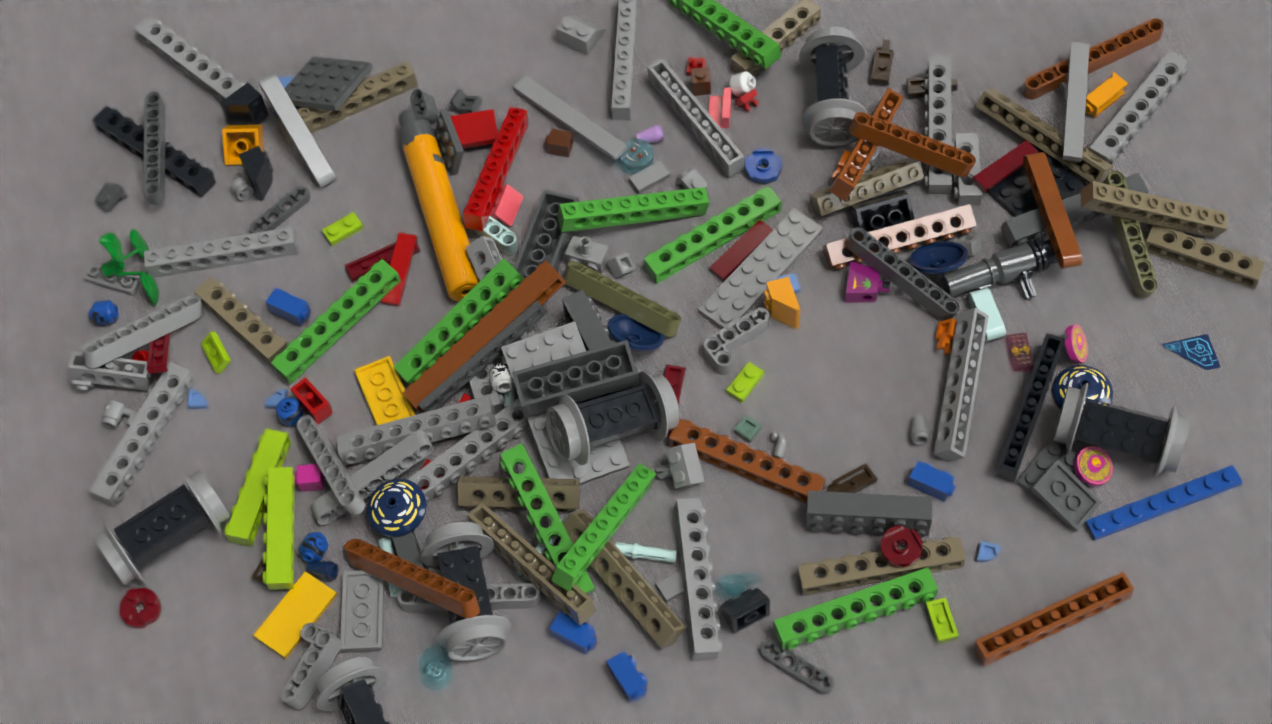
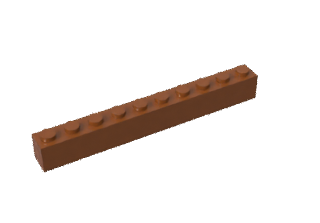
[403,260,566,413]

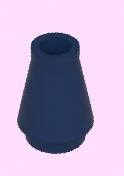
[306,561,338,581]

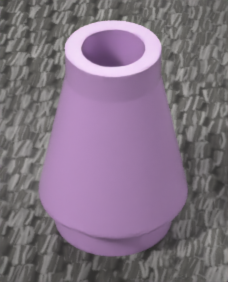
[636,124,664,144]

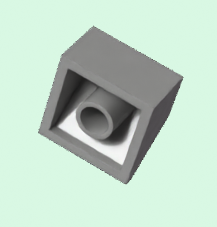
[556,15,606,55]

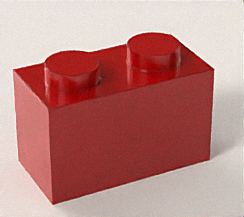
[290,377,333,424]

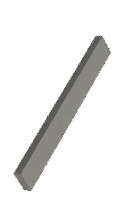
[1062,42,1090,162]
[513,75,628,160]

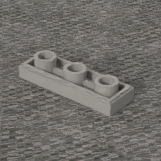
[83,263,141,296]

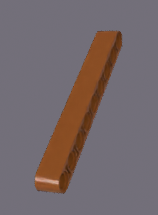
[1023,18,1164,100]
[344,538,480,618]

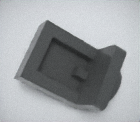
[450,89,483,114]
[95,183,128,212]

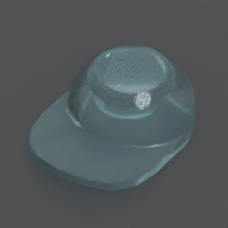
[718,572,762,596]
[420,646,453,690]

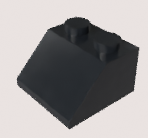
[220,82,269,125]
[239,146,274,202]
[721,587,770,634]

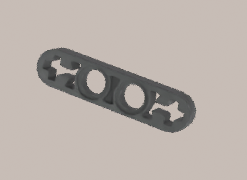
[250,186,311,233]
[761,640,834,695]

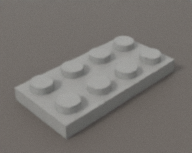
[340,571,385,652]

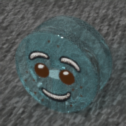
[620,139,654,174]

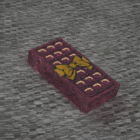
[1007,332,1034,372]

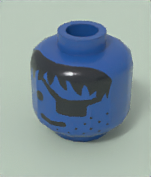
[89,300,119,326]
[276,397,304,426]
[298,532,329,562]

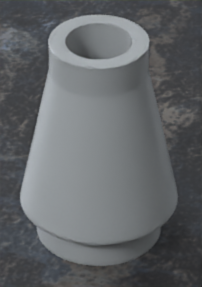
[910,414,930,445]

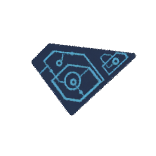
[1162,334,1221,371]

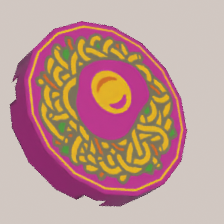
[1065,324,1088,364]
[1073,446,1113,487]

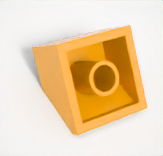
[222,125,264,165]
[763,276,800,329]

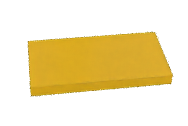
[354,355,415,425]
[253,571,338,659]

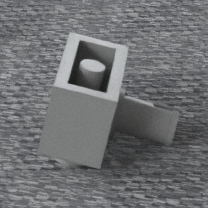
[565,236,610,274]
[656,443,704,489]

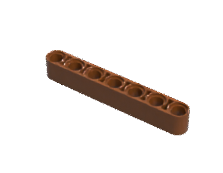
[848,112,976,177]
[1023,152,1082,269]

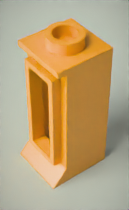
[1085,71,1128,118]

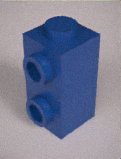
[265,287,311,326]
[908,461,956,502]
[549,611,597,655]
[606,651,648,702]

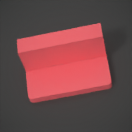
[709,88,731,128]
[490,184,523,226]

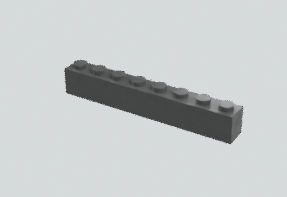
[1001,172,1149,247]

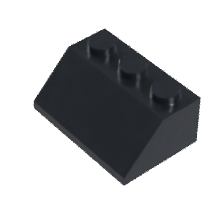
[850,190,917,241]

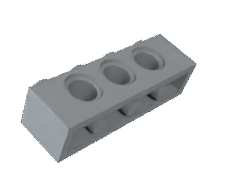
[952,133,982,206]
[68,352,152,391]
[469,362,505,414]

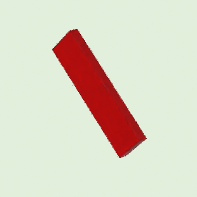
[381,232,418,306]

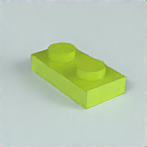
[322,212,364,246]
[201,332,231,373]
[726,362,765,403]
[925,597,959,643]

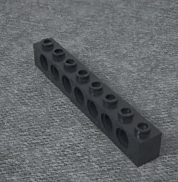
[92,105,216,198]
[995,333,1065,483]

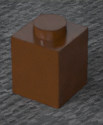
[691,67,711,96]
[545,128,574,157]

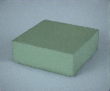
[734,415,762,443]

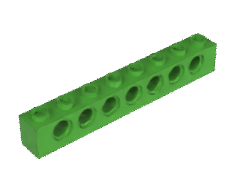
[669,0,781,69]
[644,186,782,284]
[557,187,710,232]
[394,258,524,384]
[271,259,401,384]
[500,443,596,595]
[551,463,657,592]
[772,567,938,650]

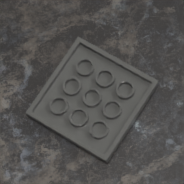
[284,56,373,111]

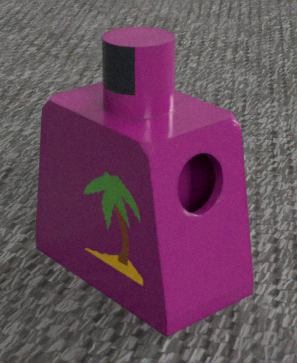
[845,262,890,303]

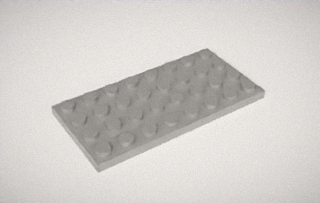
[501,321,630,494]

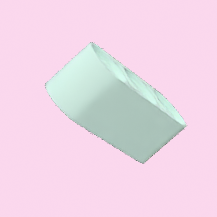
[475,216,518,255]
[968,288,1006,342]

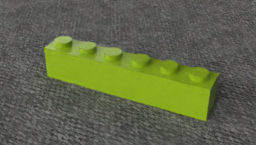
[224,428,292,547]
[263,467,295,590]

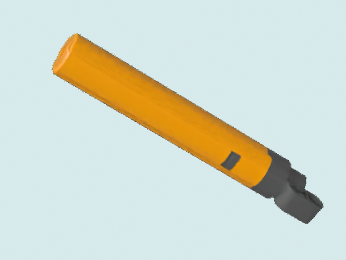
[398,89,480,301]

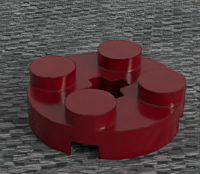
[880,526,922,568]
[119,588,162,629]

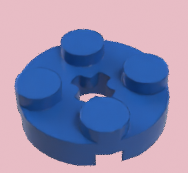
[745,148,782,183]

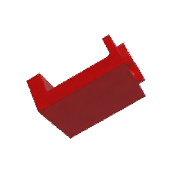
[451,109,498,149]

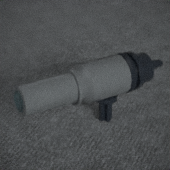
[941,239,1058,300]

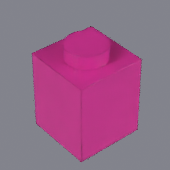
[295,464,325,492]

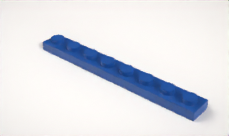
[1085,465,1243,541]

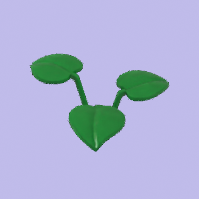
[98,229,160,307]

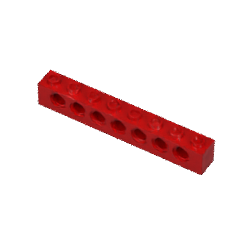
[463,107,528,232]

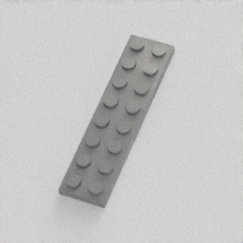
[698,209,823,329]

